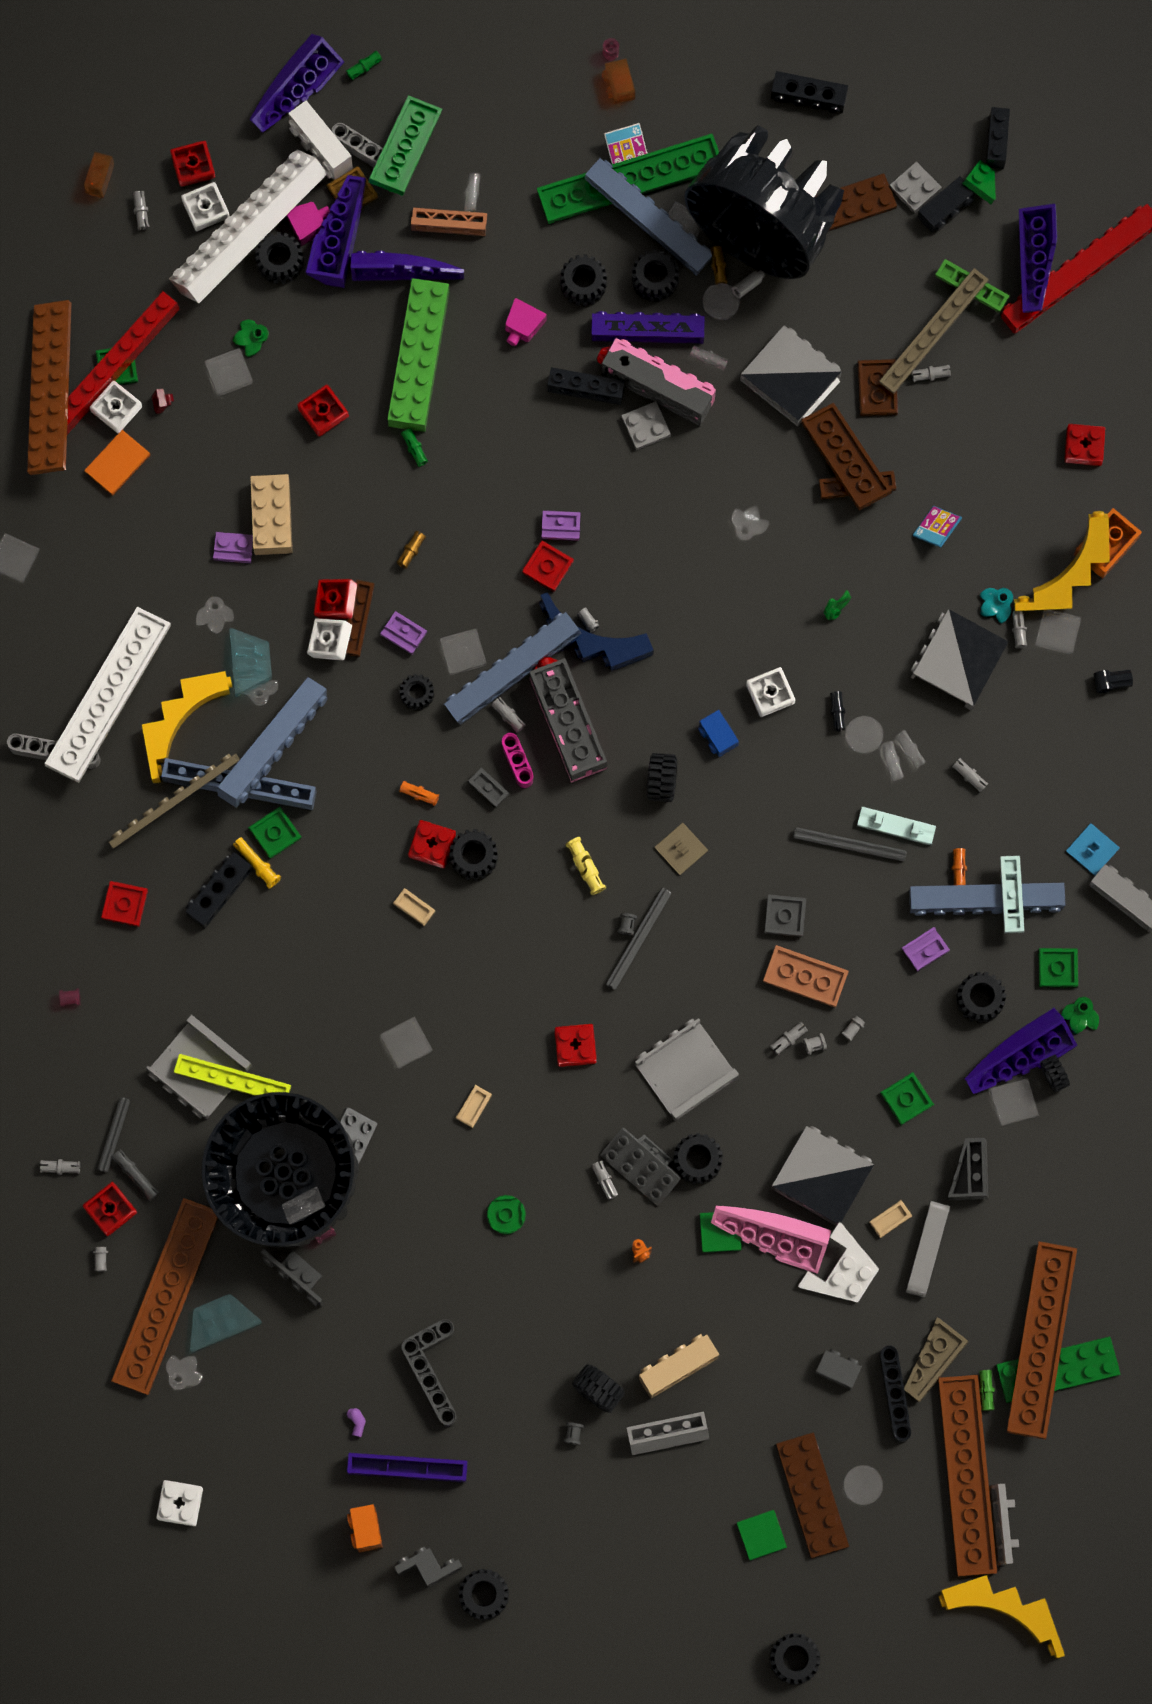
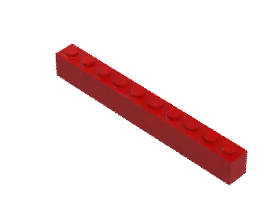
[1001,204,1152,334]
[67,291,180,435]

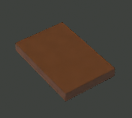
[857,359,898,416]

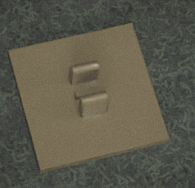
[654,823,708,875]

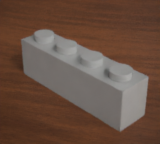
[1089,864,1152,933]
[627,1412,709,1455]

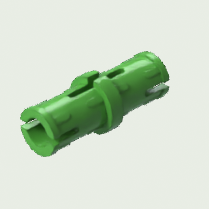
[979,1370,995,1411]

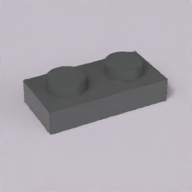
[468,768,509,808]

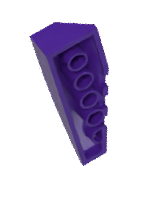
[250,34,344,132]
[306,175,366,288]
[1019,204,1057,313]
[351,251,464,281]
[965,1008,1078,1094]

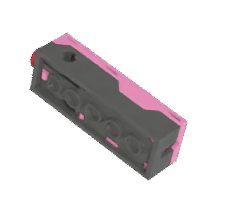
[597,338,716,426]
[529,657,607,783]

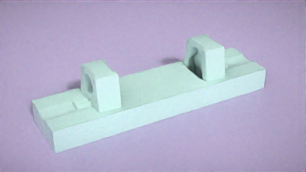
[857,807,936,846]
[1000,856,1024,933]

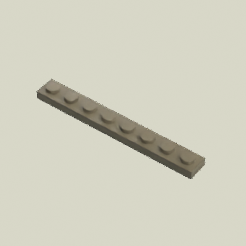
[879,268,989,394]
[109,753,240,848]

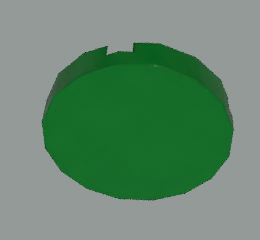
[487,1195,526,1235]

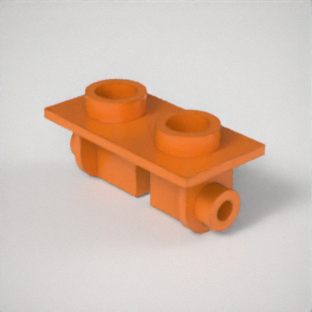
[632,1239,652,1263]

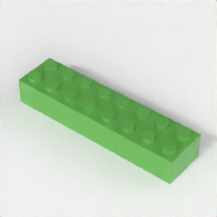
[388,278,450,432]

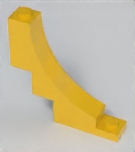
[1014,511,1110,611]
[142,671,232,784]
[938,1575,1065,1659]

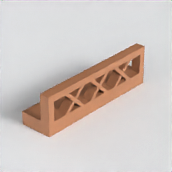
[411,208,487,236]

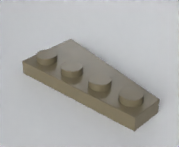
[904,1317,968,1403]

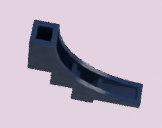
[539,592,654,671]

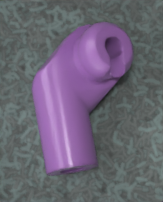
[347,1408,366,1437]

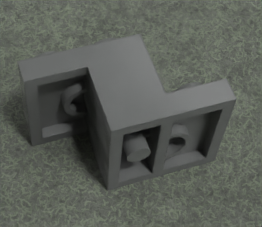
[395,1547,463,1588]

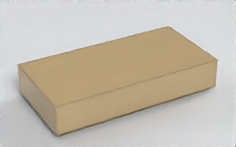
[393,888,436,926]
[456,1085,492,1128]
[869,1200,912,1238]

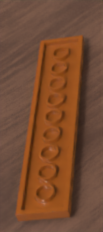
[27,300,72,475]
[112,1198,218,1396]
[1007,1241,1077,1440]
[938,1375,997,1577]

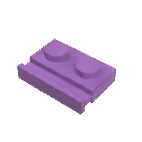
[542,511,580,541]
[213,532,253,563]
[380,611,427,655]
[902,927,950,972]

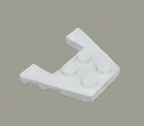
[798,1222,879,1302]

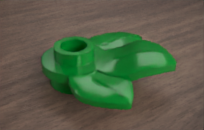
[233,319,269,357]
[824,590,851,620]
[1061,997,1099,1034]

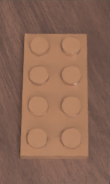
[763,945,849,1008]

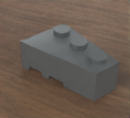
[948,1138,989,1200]

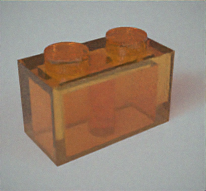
[602,59,635,104]
[84,152,114,198]

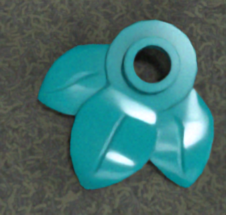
[980,588,1013,623]

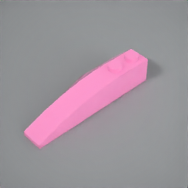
[711,1206,832,1274]

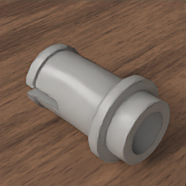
[577,608,599,633]
[841,1016,865,1041]
[93,1247,108,1271]

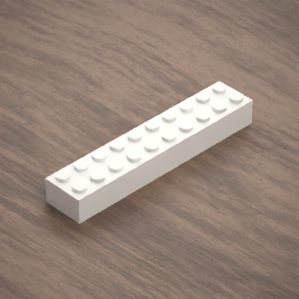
[169,149,328,303]

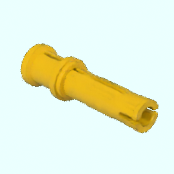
[233,837,281,889]

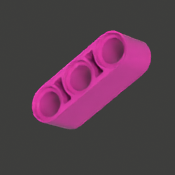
[502,733,533,788]

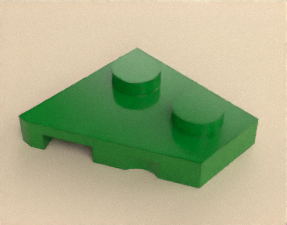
[962,160,996,205]

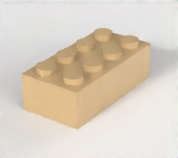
[251,474,293,555]
[639,1334,719,1399]

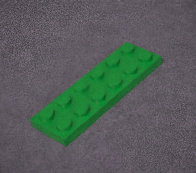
[368,95,442,196]
[996,1336,1121,1403]

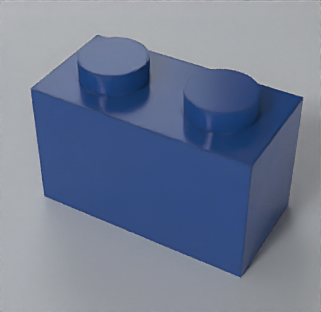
[698,710,739,757]

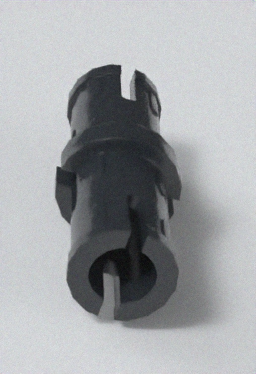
[830,691,846,731]

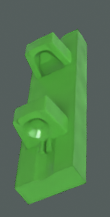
[935,259,1010,313]

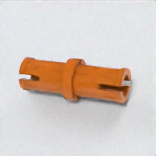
[399,781,439,806]
[952,848,967,885]

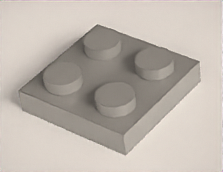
[889,161,942,214]
[621,401,671,450]

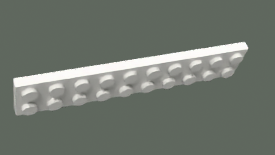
[45,607,171,783]

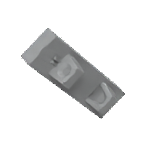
[989,1484,1019,1565]

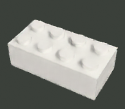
[288,101,353,180]

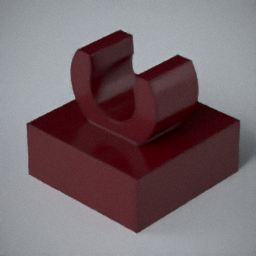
[151,389,174,414]

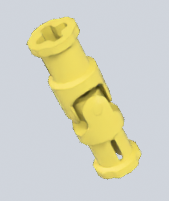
[565,837,606,895]

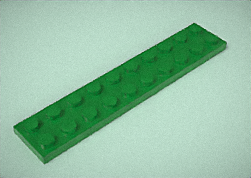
[537,133,719,224]

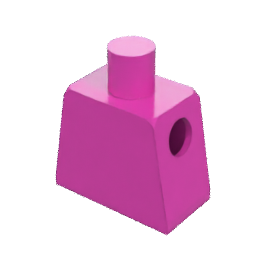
[286,202,330,246]
[505,298,547,346]

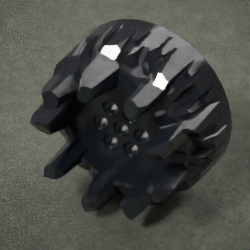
[684,125,844,279]
[202,1092,359,1248]

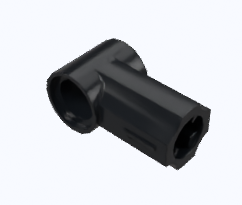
[1093,670,1133,693]

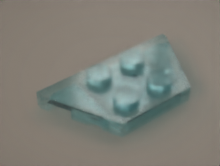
[229,628,272,697]
[190,1294,262,1353]

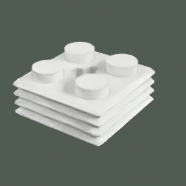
[181,182,230,231]
[90,381,142,433]
[307,619,352,660]
[746,667,795,717]
[156,1480,203,1526]

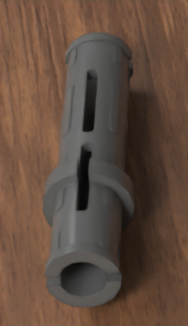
[112,1149,159,1201]

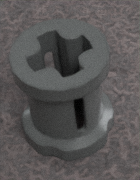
[617,913,637,936]
[563,1422,584,1445]

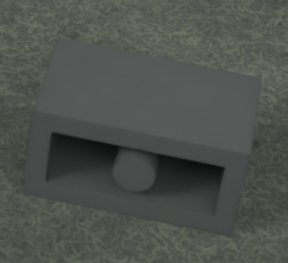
[815,1349,862,1390]

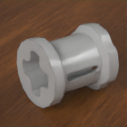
[803,1033,827,1055]

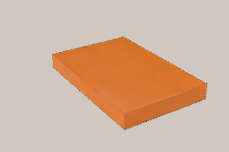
[84,430,151,496]

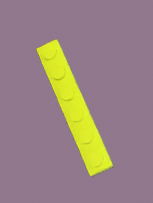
[174,1054,291,1096]

